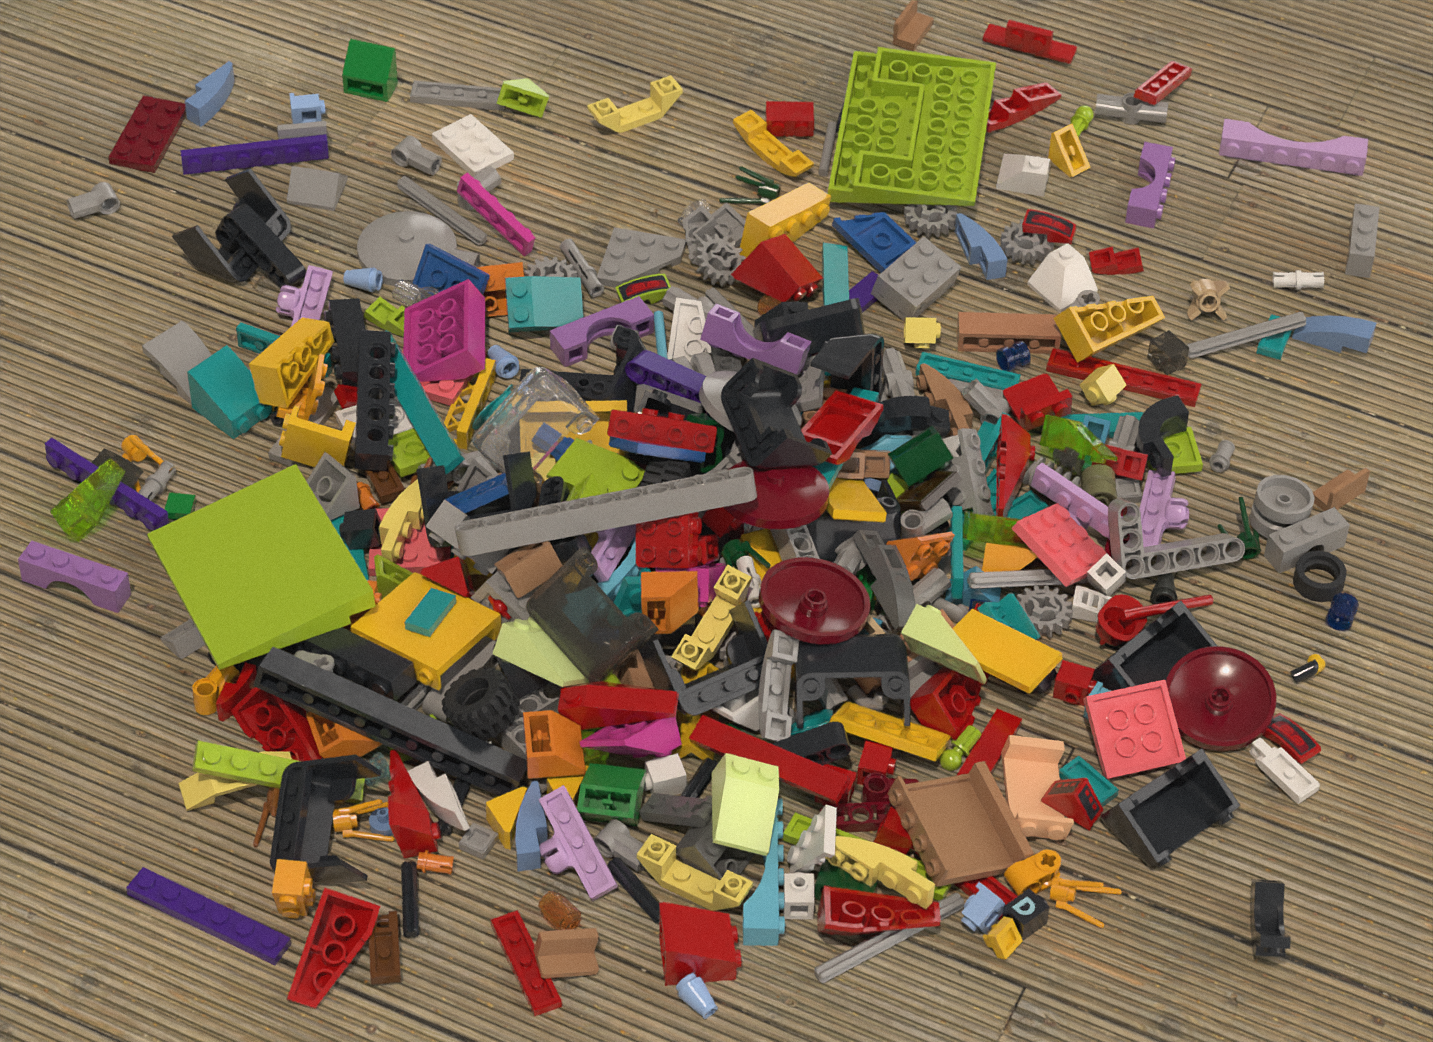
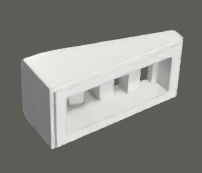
[1072,586,1112,622]

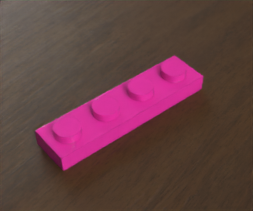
[457,172,535,257]

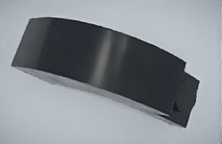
[1136,395,1189,478]
[859,396,950,446]
[1250,879,1291,957]

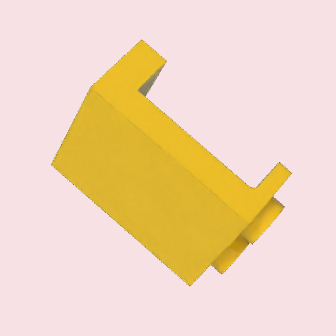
[279,405,356,467]

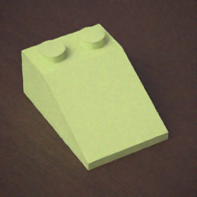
[901,604,987,684]
[492,617,590,687]
[712,753,779,856]

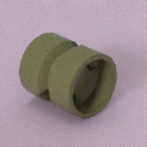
[1081,464,1117,507]

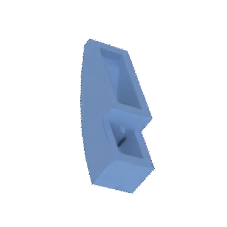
[185,61,234,127]
[955,213,1007,280]
[1292,315,1377,353]
[515,781,547,871]

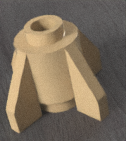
[1187,279,1230,321]

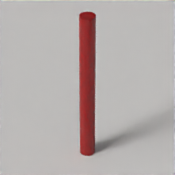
[1119,594,1213,621]

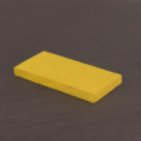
[826,478,887,523]
[952,609,1062,694]
[830,701,951,761]

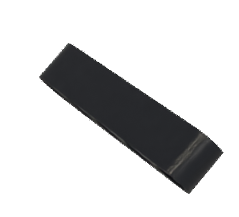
[713,722,851,781]

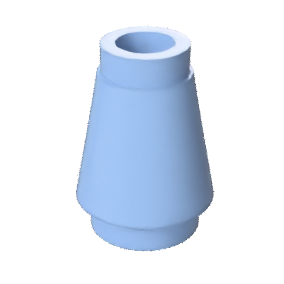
[344,267,383,292]
[488,345,519,378]
[676,973,718,1019]

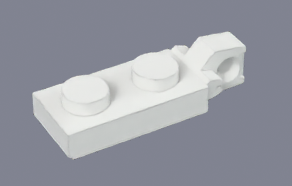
[1249,737,1320,804]

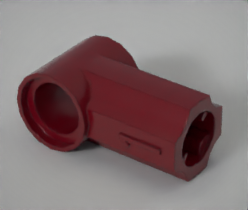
[861,772,919,802]

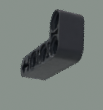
[215,204,306,289]
[538,476,592,566]

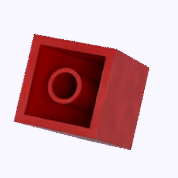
[731,234,823,302]
[659,902,742,986]

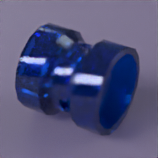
[996,341,1031,372]
[1325,593,1359,631]

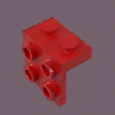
[1003,373,1073,431]
[636,512,702,568]

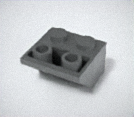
[676,814,756,880]

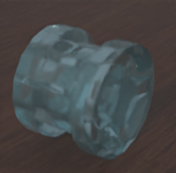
[364,752,391,787]

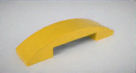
[733,110,814,177]

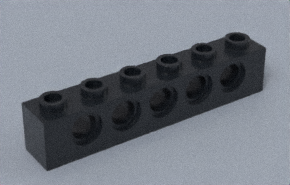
[354,330,396,471]

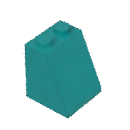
[187,345,273,440]

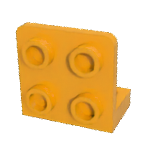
[276,354,328,421]

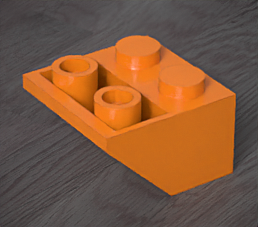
[476,262,524,317]
[886,532,955,581]
[641,571,698,634]
[523,710,585,779]
[306,712,382,758]

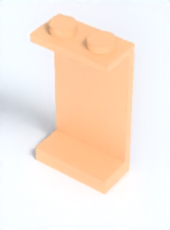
[1001,735,1074,840]

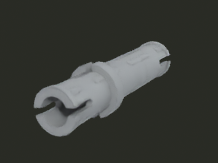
[560,239,604,297]

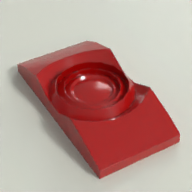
[801,390,883,465]

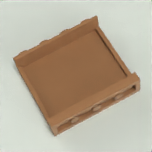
[888,761,1034,887]

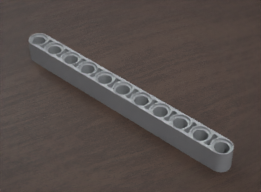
[455,467,757,556]

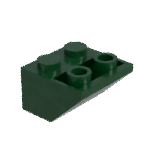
[888,426,954,486]

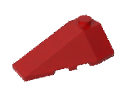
[910,666,989,740]
[558,681,679,730]
[231,687,323,761]
[388,750,441,859]
[817,886,941,936]

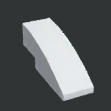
[408,761,470,831]

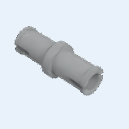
[138,461,176,501]

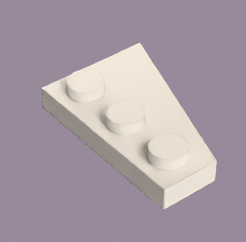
[667,298,716,371]
[787,805,836,874]

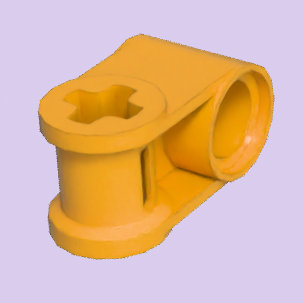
[1004,849,1061,896]

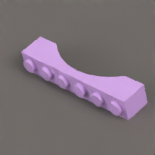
[1219,119,1368,176]

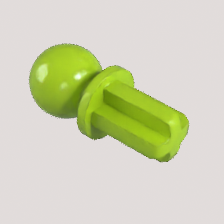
[1070,105,1094,137]
[940,725,981,771]

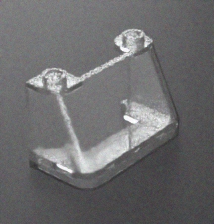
[472,367,600,485]

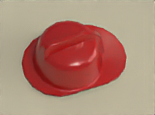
[1095,594,1147,646]

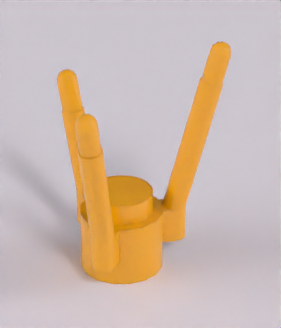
[121,435,171,492]
[333,799,395,842]
[1049,877,1122,928]

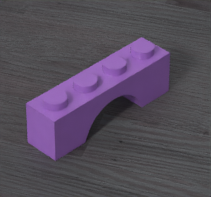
[1125,142,1176,228]
[550,296,654,367]
[700,303,811,376]
[18,540,131,613]

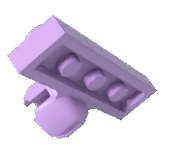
[276,265,333,326]
[1031,463,1123,539]
[1140,470,1189,547]
[586,524,636,582]
[538,785,618,901]

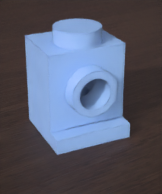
[289,93,326,124]
[961,882,1006,934]

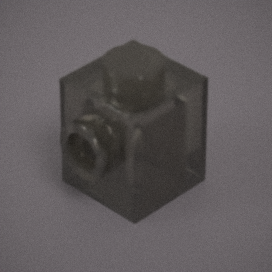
[1147,330,1189,375]

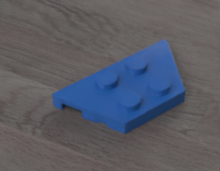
[832,212,916,273]

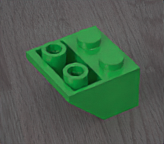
[342,39,398,102]
[577,763,647,827]

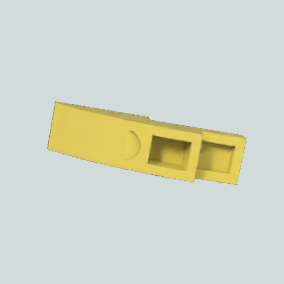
[379,479,424,564]
[825,836,935,909]

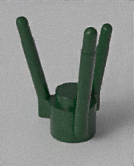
[719,166,781,205]
[1217,497,1261,560]
[721,539,771,568]

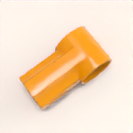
[192,665,240,715]

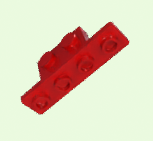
[982,19,1077,64]
[607,408,717,453]

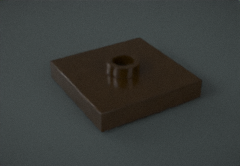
[896,471,961,511]

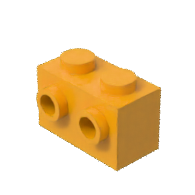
[272,859,316,918]

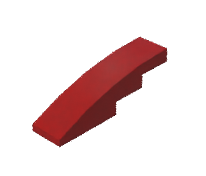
[986,82,1062,133]

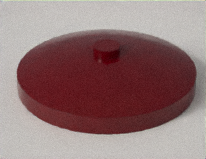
[724,460,829,529]
[759,557,870,644]
[1166,646,1277,751]

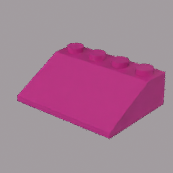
[403,279,485,382]

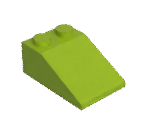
[546,438,645,494]

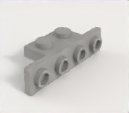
[942,428,996,533]

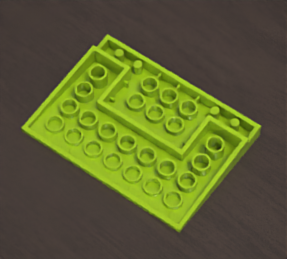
[828,47,996,206]
[147,464,375,670]

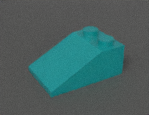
[505,276,583,333]

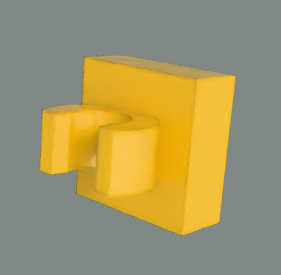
[982,917,1023,960]

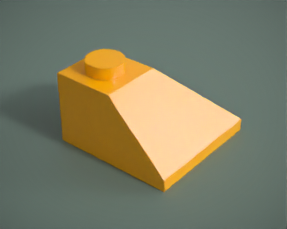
[982,540,1038,572]

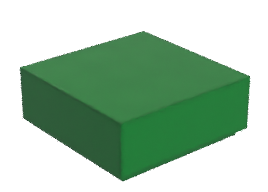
[164,492,196,519]

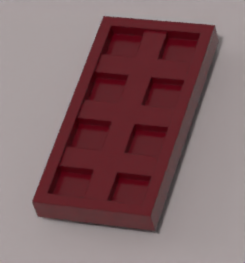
[108,95,187,173]

